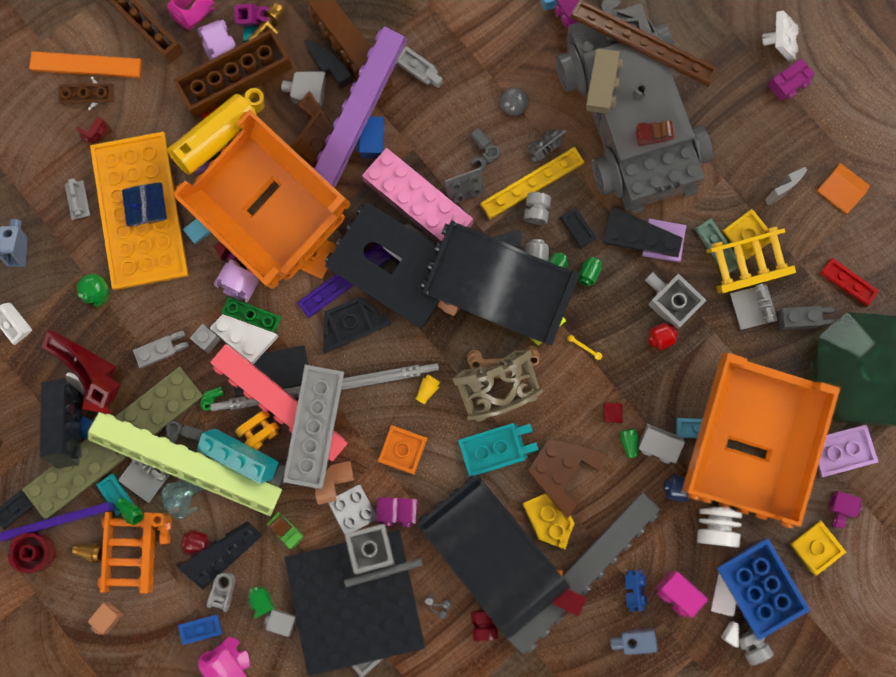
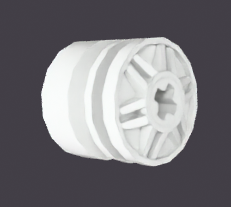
[697,507,742,547]

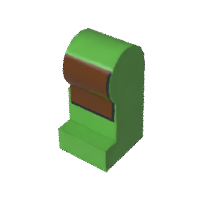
[267,512,305,549]

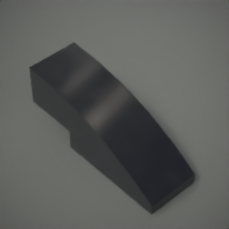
[304,39,353,89]

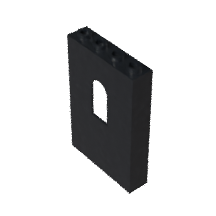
[325,202,440,330]

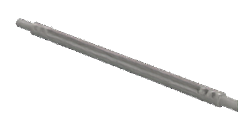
[210,363,439,411]

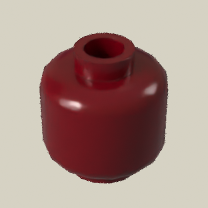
[180,530,211,556]

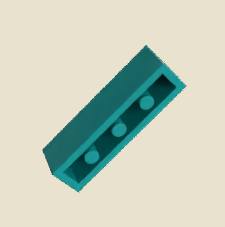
[197,429,278,484]

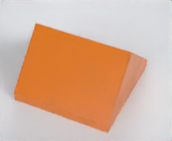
[817,163,870,214]

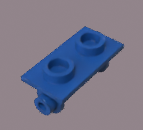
[625,570,647,612]

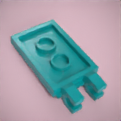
[458,423,538,477]

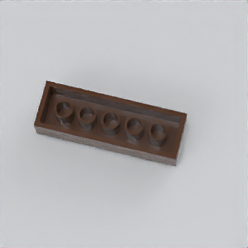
[307,0,393,95]
[173,29,293,119]

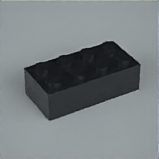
[39,378,83,469]

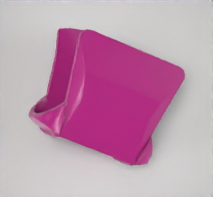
[167,0,216,31]
[198,637,250,677]

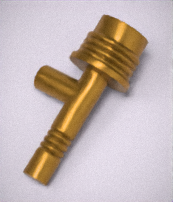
[248,3,285,41]

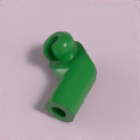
[200,386,224,411]

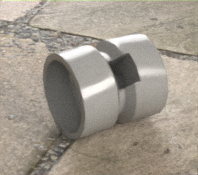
[523,192,551,225]
[738,630,773,666]

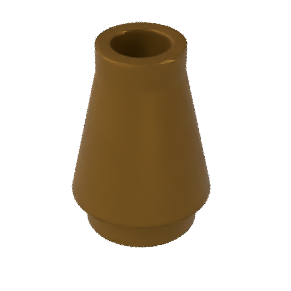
[72,543,103,563]

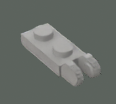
[133,331,189,368]

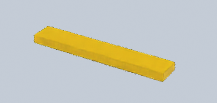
[480,147,585,220]

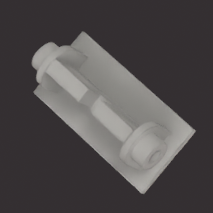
[65,179,90,220]

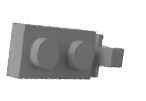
[396,46,443,88]

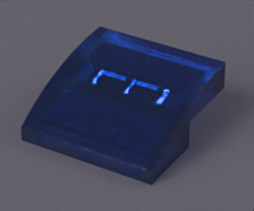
[122,183,167,227]

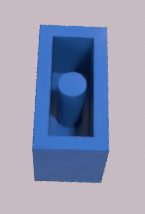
[356,116,385,158]

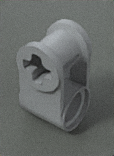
[207,572,236,612]

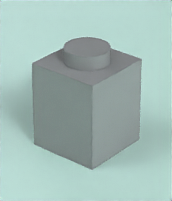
[190,324,221,354]
[264,609,296,637]

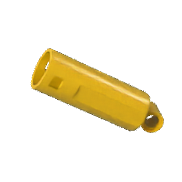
[167,88,264,175]

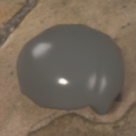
[499,87,529,116]

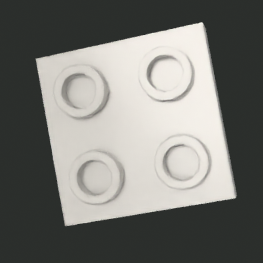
[762,11,798,61]

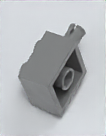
[645,272,706,330]

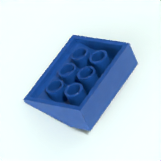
[717,539,810,640]

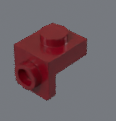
[76,116,108,144]

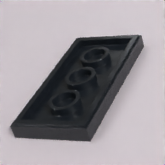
[234,345,309,397]

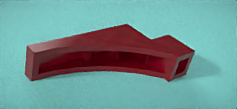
[42,330,121,408]

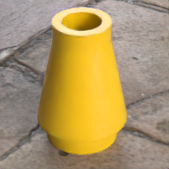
[415,374,440,404]

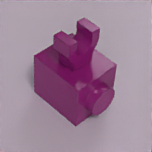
[234,3,270,27]
[827,491,862,529]

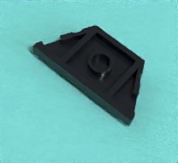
[322,297,392,354]

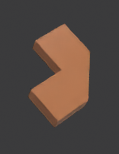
[315,461,354,505]

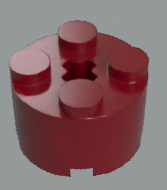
[8,533,56,573]

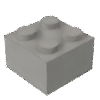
[345,524,395,575]

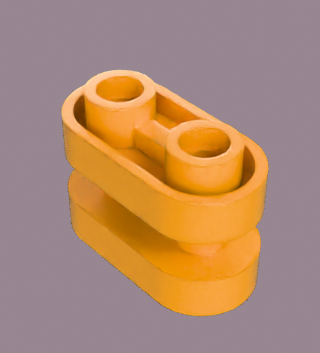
[235,410,280,450]

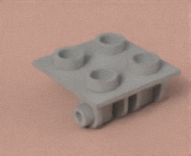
[730,284,778,330]
[118,458,170,503]
[328,485,377,535]

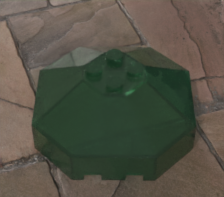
[811,312,896,427]

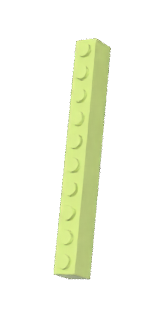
[88,412,282,516]

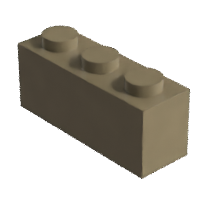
[586,48,623,114]

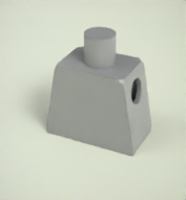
[281,72,327,107]

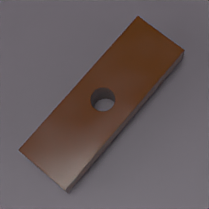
[58,83,114,104]

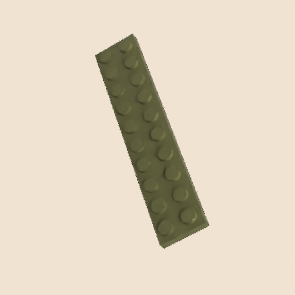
[22,366,203,520]

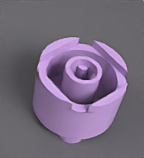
[198,20,235,60]
[214,260,259,302]

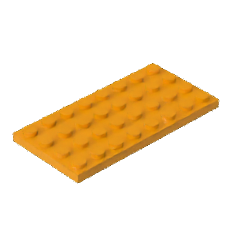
[90,132,189,291]

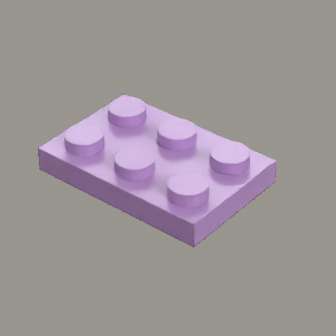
[817,424,878,478]

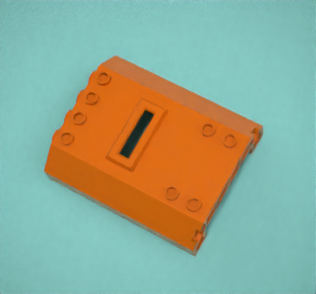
[172,109,351,289]
[682,353,840,529]

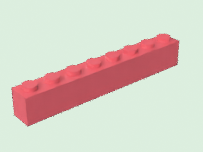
[210,344,348,462]

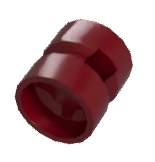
[471,610,498,641]

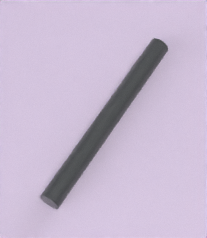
[344,558,423,588]

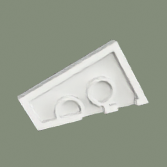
[210,314,279,364]

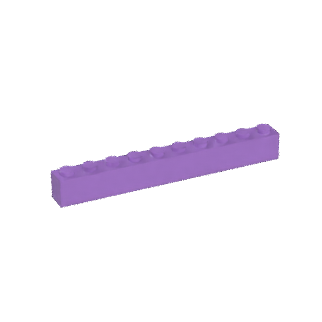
[314,26,408,188]

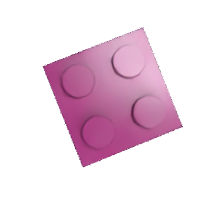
[655,570,708,618]

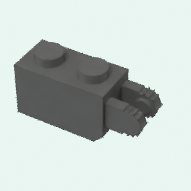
[777,306,836,331]

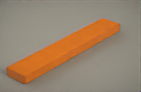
[29,51,143,79]

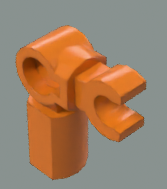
[151,512,172,544]

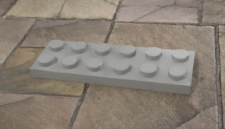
[283,365,344,489]

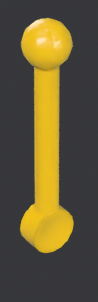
[567,335,602,360]

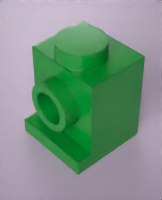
[248,585,276,618]

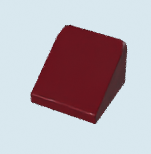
[214,242,230,261]
[603,402,623,423]

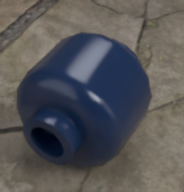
[663,475,691,503]

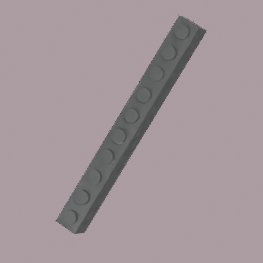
[509,493,660,655]

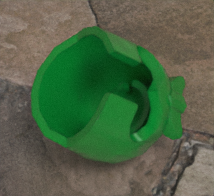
[76,274,110,307]

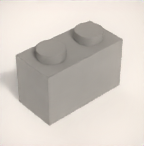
[638,423,685,464]

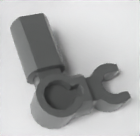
[470,128,500,172]
[165,421,205,445]

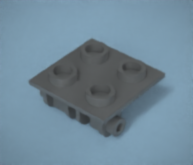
[524,129,566,163]
[445,168,485,204]

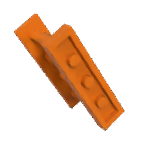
[98,512,156,593]

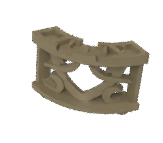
[453,350,543,422]

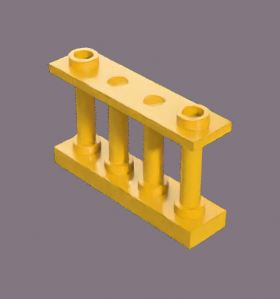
[706,226,796,293]

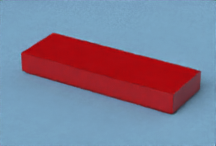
[820,258,879,307]

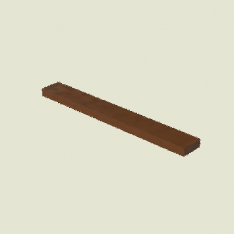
[570,0,718,87]

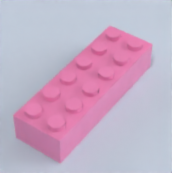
[362,148,473,242]

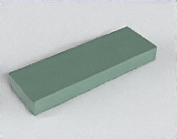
[694,218,739,274]

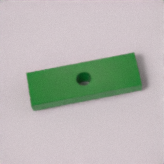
[221,296,282,333]

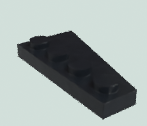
[603,207,683,258]
[176,521,262,590]

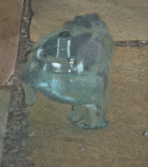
[160,480,206,519]

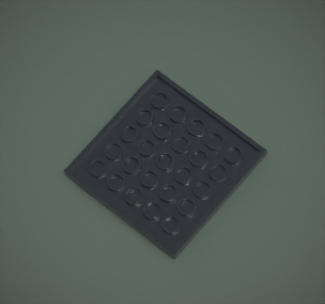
[284,530,426,676]

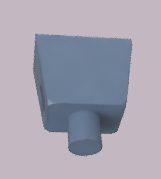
[0,219,28,267]
[611,627,657,655]

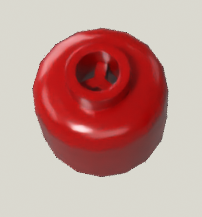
[648,322,678,351]

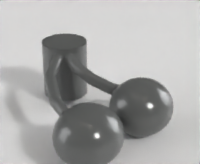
[425,593,452,619]

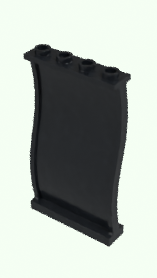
[420,220,580,345]
[416,474,571,640]

